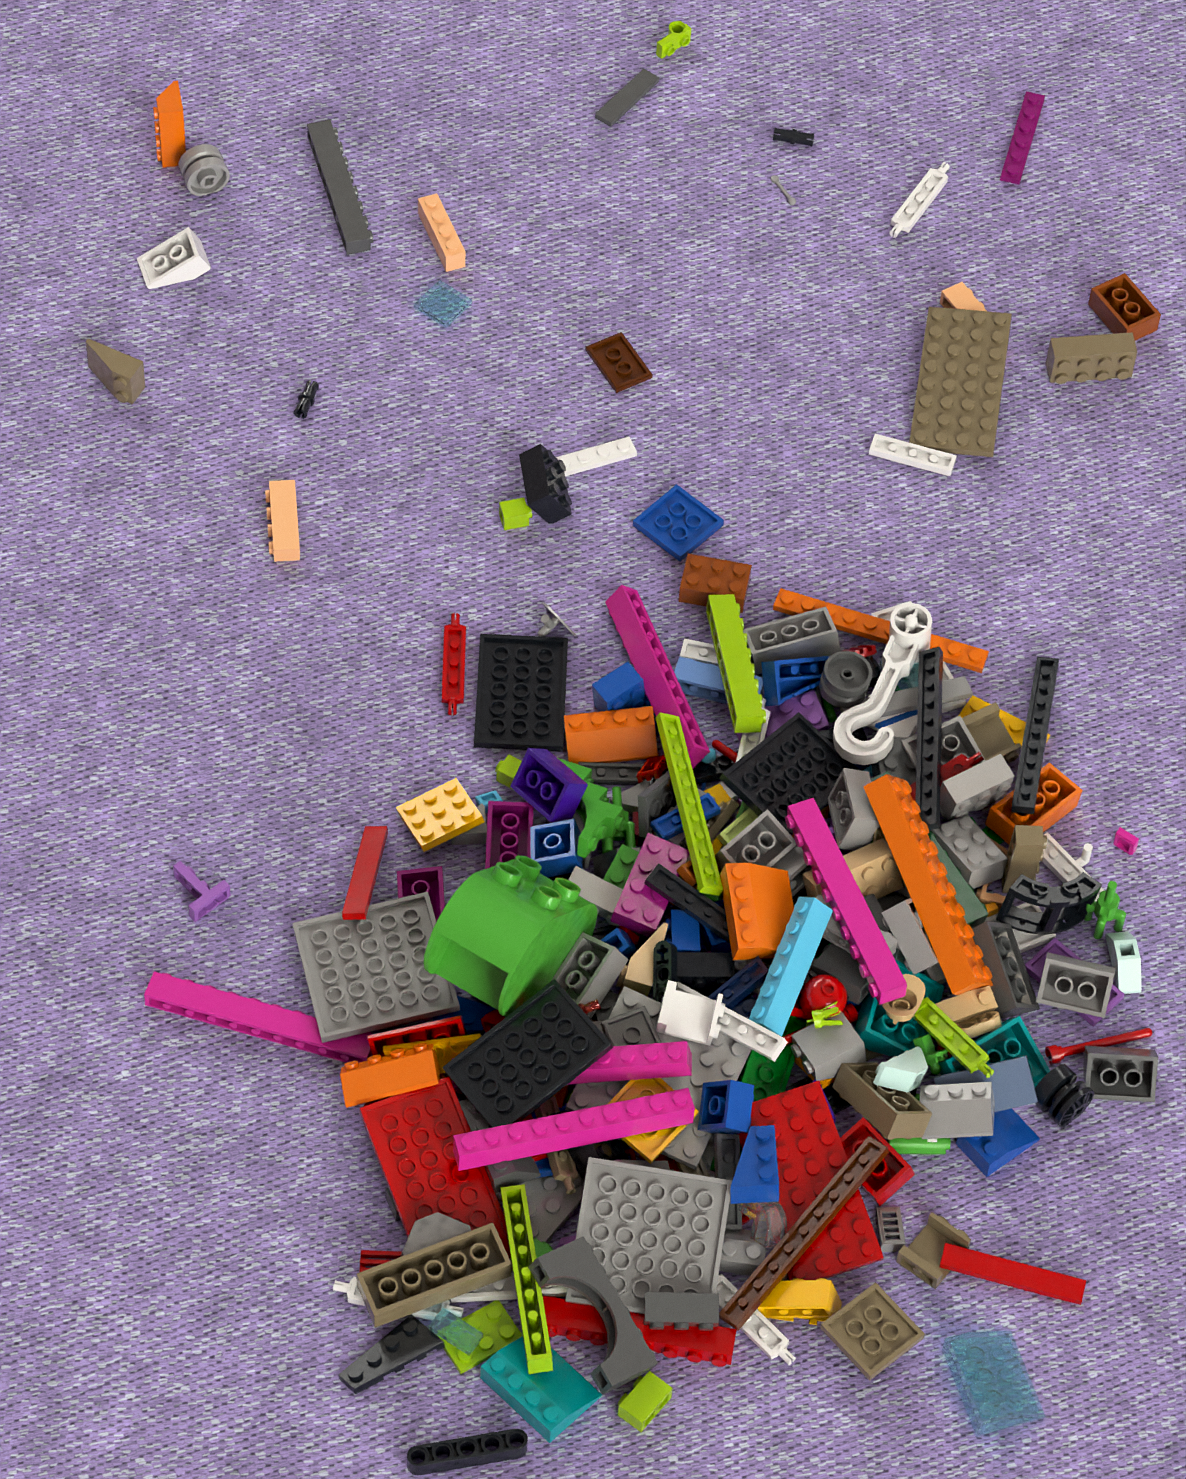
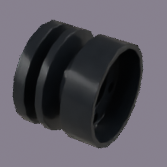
[1035,1064,1095,1128]

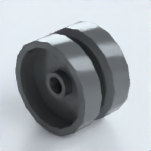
[819,651,873,709]

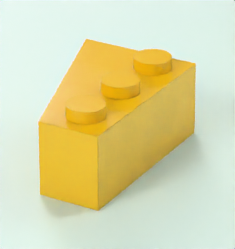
[758,1278,842,1325]

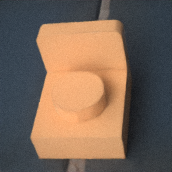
[976,884,1006,914]

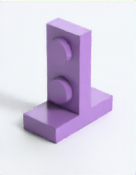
[173,861,231,922]

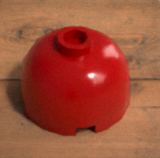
[800,974,847,1019]

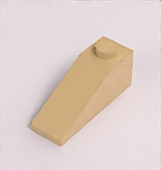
[935,986,998,1023]

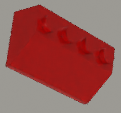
[367,1015,467,1057]

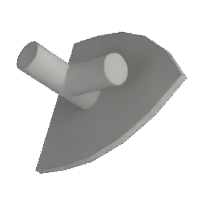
[537,602,577,637]

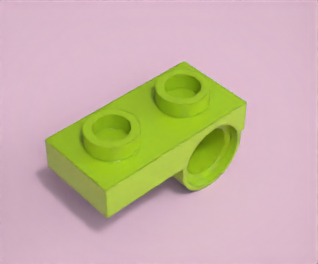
[656,21,691,59]

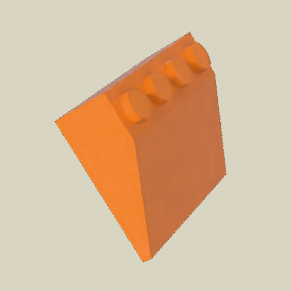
[720,863,794,960]

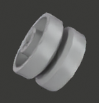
[178,144,230,196]

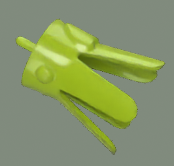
[807,1001,843,1029]

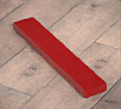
[342,826,388,920]
[939,1243,1086,1305]

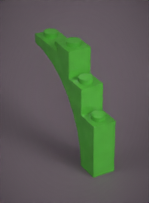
[558,758,625,858]

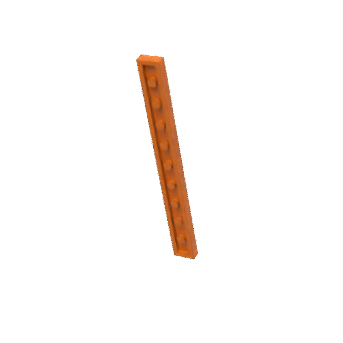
[773,588,989,673]

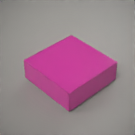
[1113,827,1139,855]

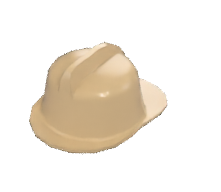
[882,974,926,1025]

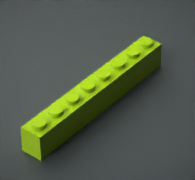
[706,594,766,733]
[501,1184,553,1374]

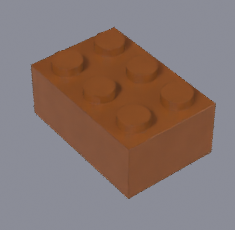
[1088,273,1161,341]
[678,553,752,613]

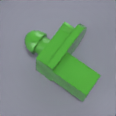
[913,1034,949,1075]

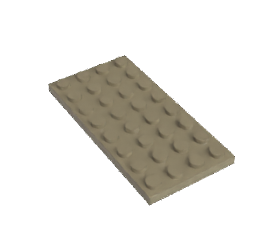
[909,307,1012,457]

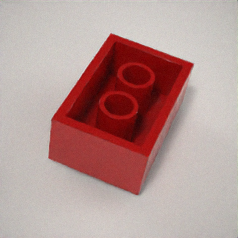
[840,1117,915,1206]

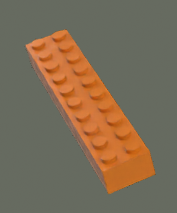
[863,774,993,995]

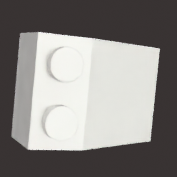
[137,227,211,289]

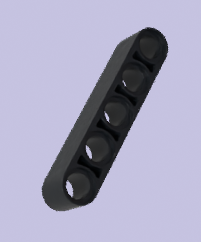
[407,1429,528,1475]

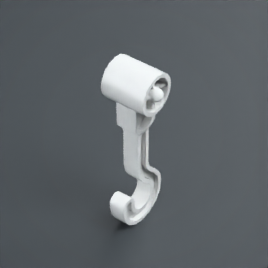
[833,603,932,765]

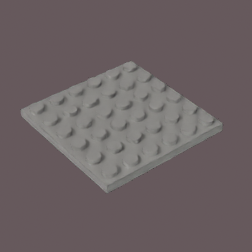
[292,892,460,1043]
[565,986,752,1170]
[565,1157,732,1314]

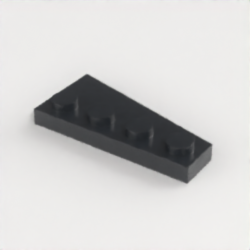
[338,1314,445,1394]

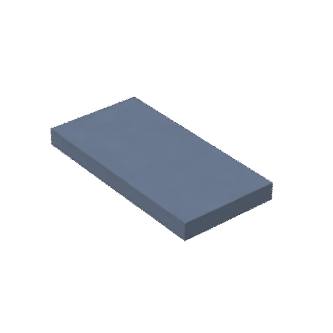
[934,1055,1038,1112]

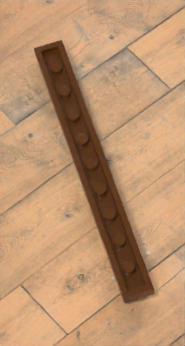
[719,1136,889,1331]

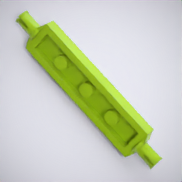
[913,997,994,1078]

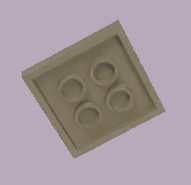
[820,1282,925,1381]

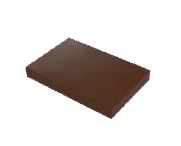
[585,332,653,393]

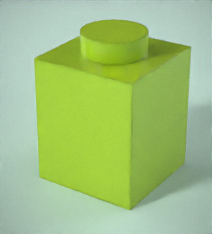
[499,497,532,530]
[495,754,522,790]

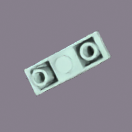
[1105,932,1142,994]
[873,1046,928,1092]

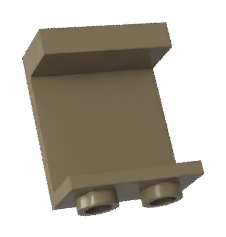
[962,702,1022,763]
[896,1212,971,1289]

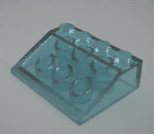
[942,1331,1046,1437]

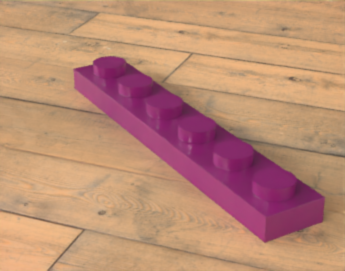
[1000,91,1045,185]

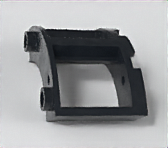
[996,872,1102,934]

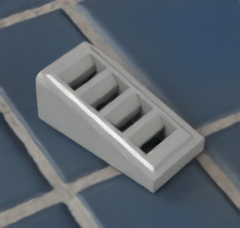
[876,1207,905,1252]

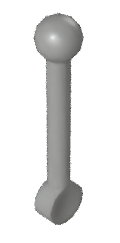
[771,175,796,205]

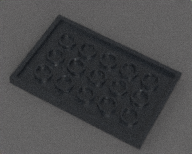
[474,634,568,752]
[719,712,859,836]
[442,979,613,1127]

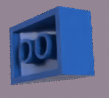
[956,1108,1040,1177]

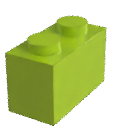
[617,1371,673,1432]

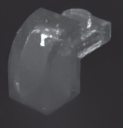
[738,1202,787,1248]

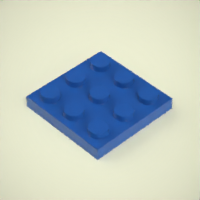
[633,484,724,562]

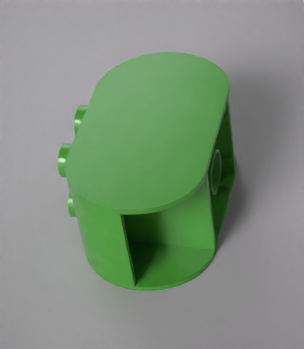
[424,855,597,1017]

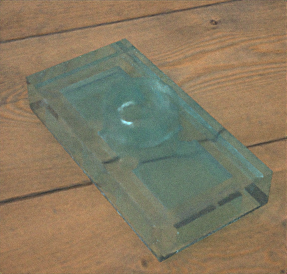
[429,1308,483,1355]

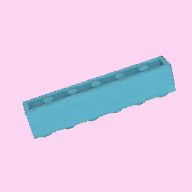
[749,897,833,1037]

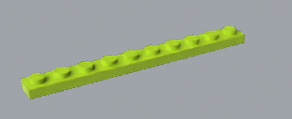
[655,712,723,896]

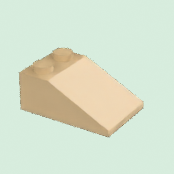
[616,923,668,997]

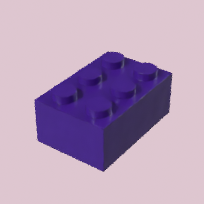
[510,748,588,822]

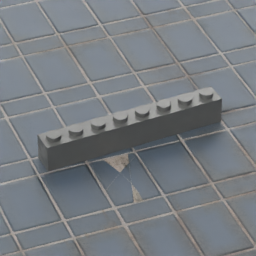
[307,119,374,255]

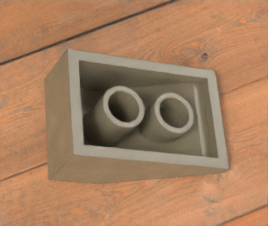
[86,339,145,404]

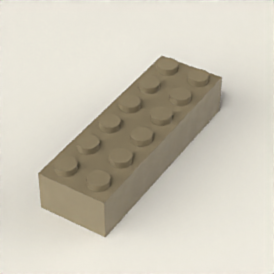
[356,1223,512,1328]

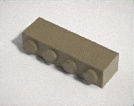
[1001,825,1047,893]

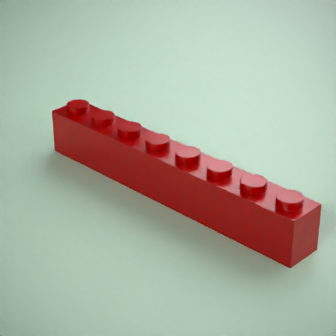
[543,1296,737,1367]

